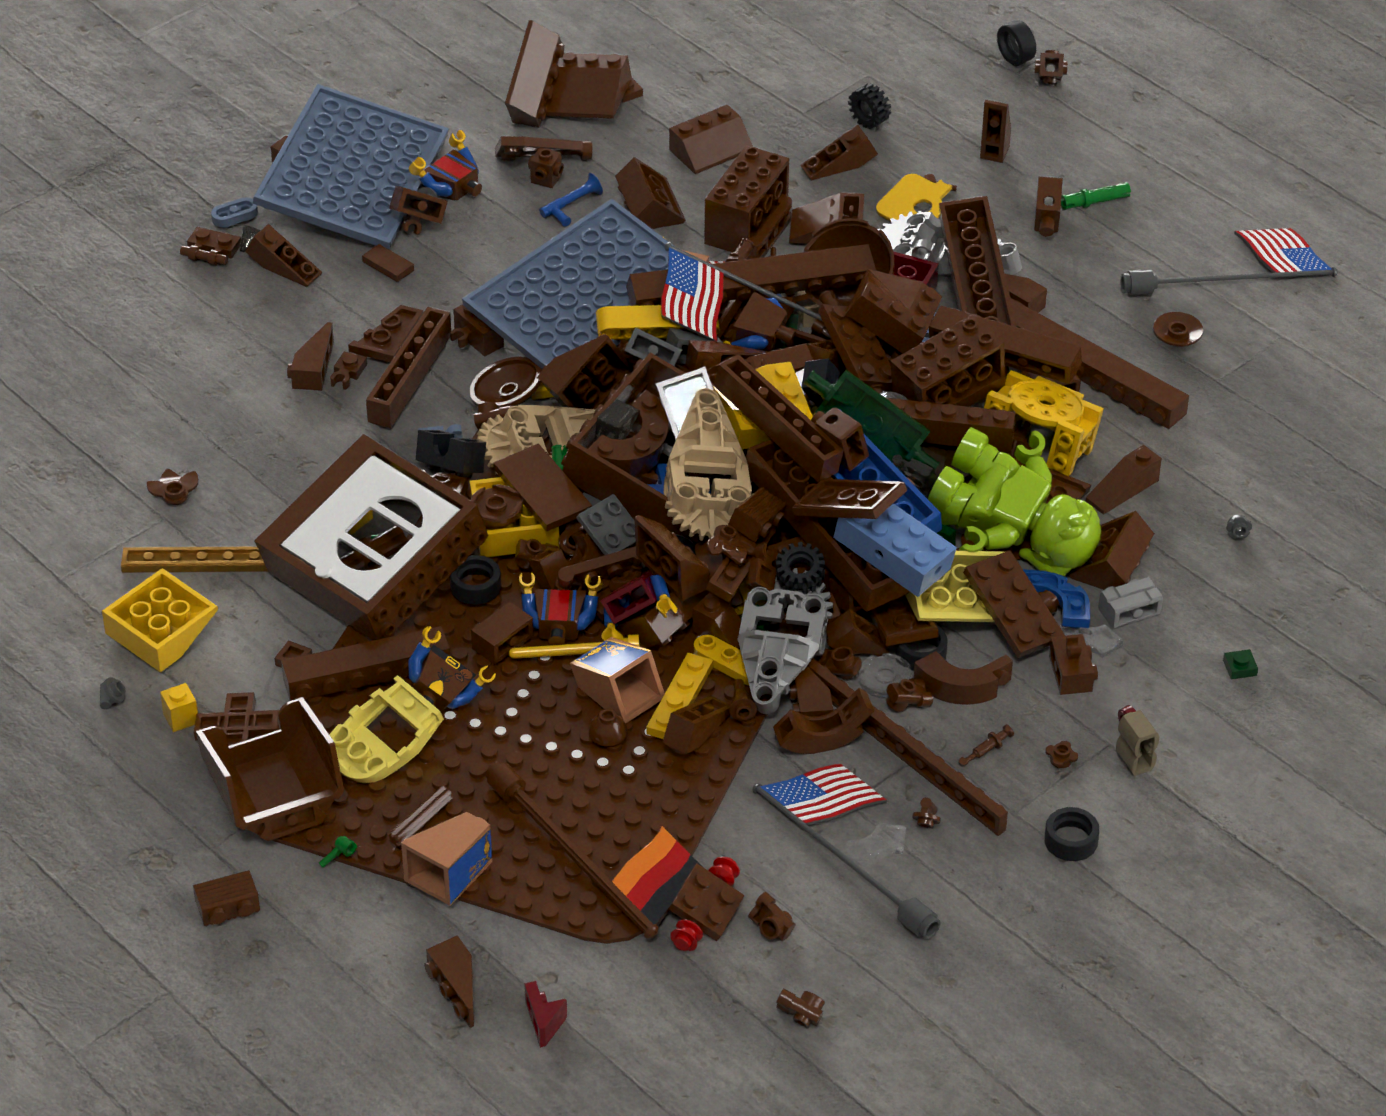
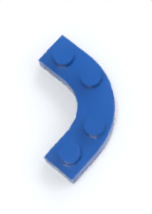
[1023,569,1090,629]

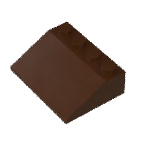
[546,52,632,119]

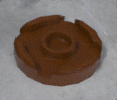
[471,485,523,528]

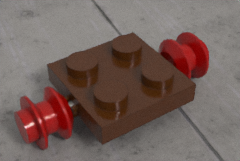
[668,857,745,951]

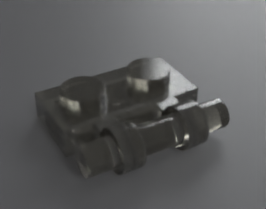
[892,455,937,499]

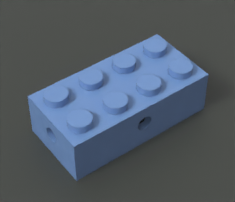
[833,504,957,597]

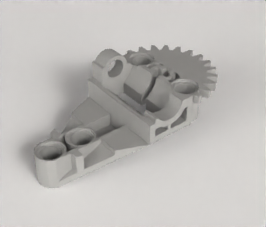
[878,210,1022,276]
[738,568,833,714]

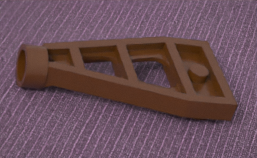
[495,136,592,161]

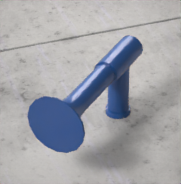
[539,173,603,227]

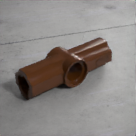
[339,525,408,571]

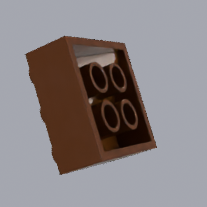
[846,269,942,354]
[537,334,634,410]

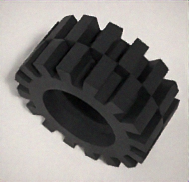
[848,83,891,129]
[776,542,825,594]

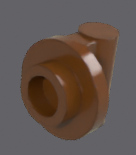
[912,797,941,828]

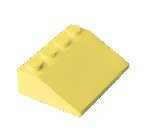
[905,551,1004,622]

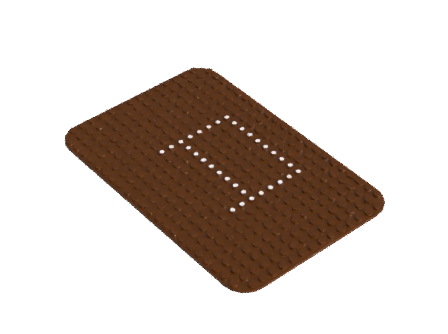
[272,428,830,944]

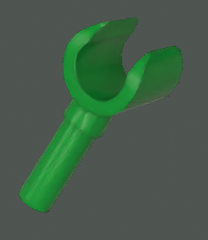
[319,836,358,868]

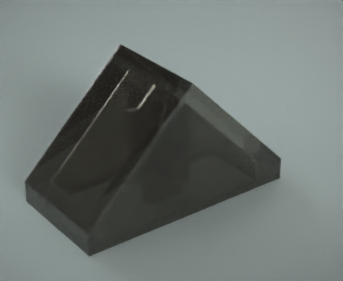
[594,399,640,442]

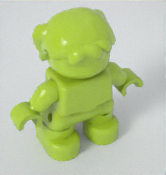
[928,427,1101,577]

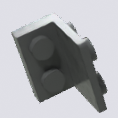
[576,494,636,555]

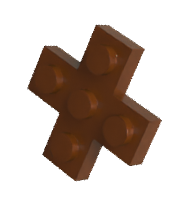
[194,692,280,746]

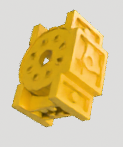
[984,370,1104,476]

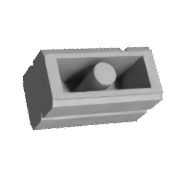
[1099,577,1163,629]

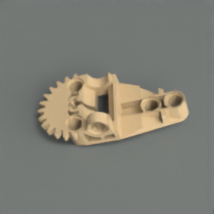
[664,388,752,541]
[476,405,595,474]

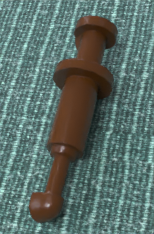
[959,724,1014,766]

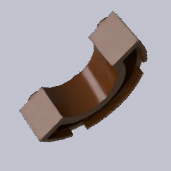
[588,390,669,478]

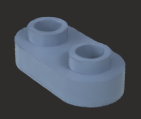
[211,198,258,228]

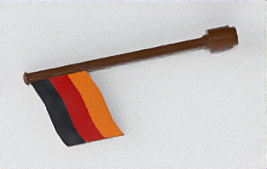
[485,761,704,939]

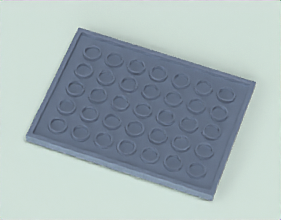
[253,84,449,249]
[462,199,675,369]

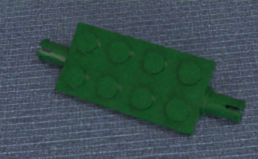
[803,370,940,476]

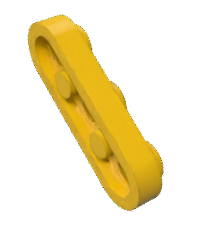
[694,635,765,685]

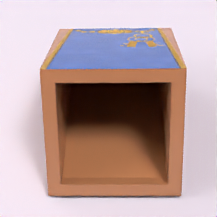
[570,637,665,723]
[401,812,492,906]

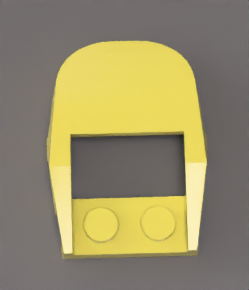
[330,675,444,783]

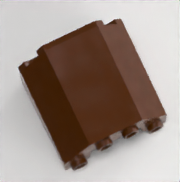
[196,697,344,841]

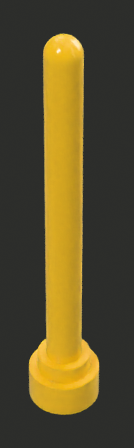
[509,634,639,659]

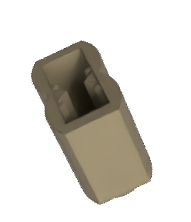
[1116,710,1159,776]

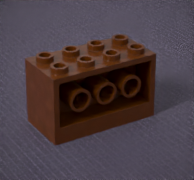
[704,145,789,252]
[891,314,1005,407]

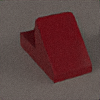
[524,981,567,1047]

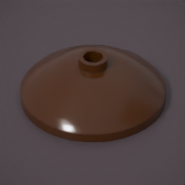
[469,356,541,409]

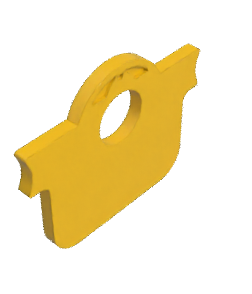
[876,174,952,221]

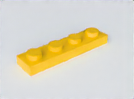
[646,653,713,739]

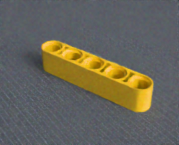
[595,305,720,340]

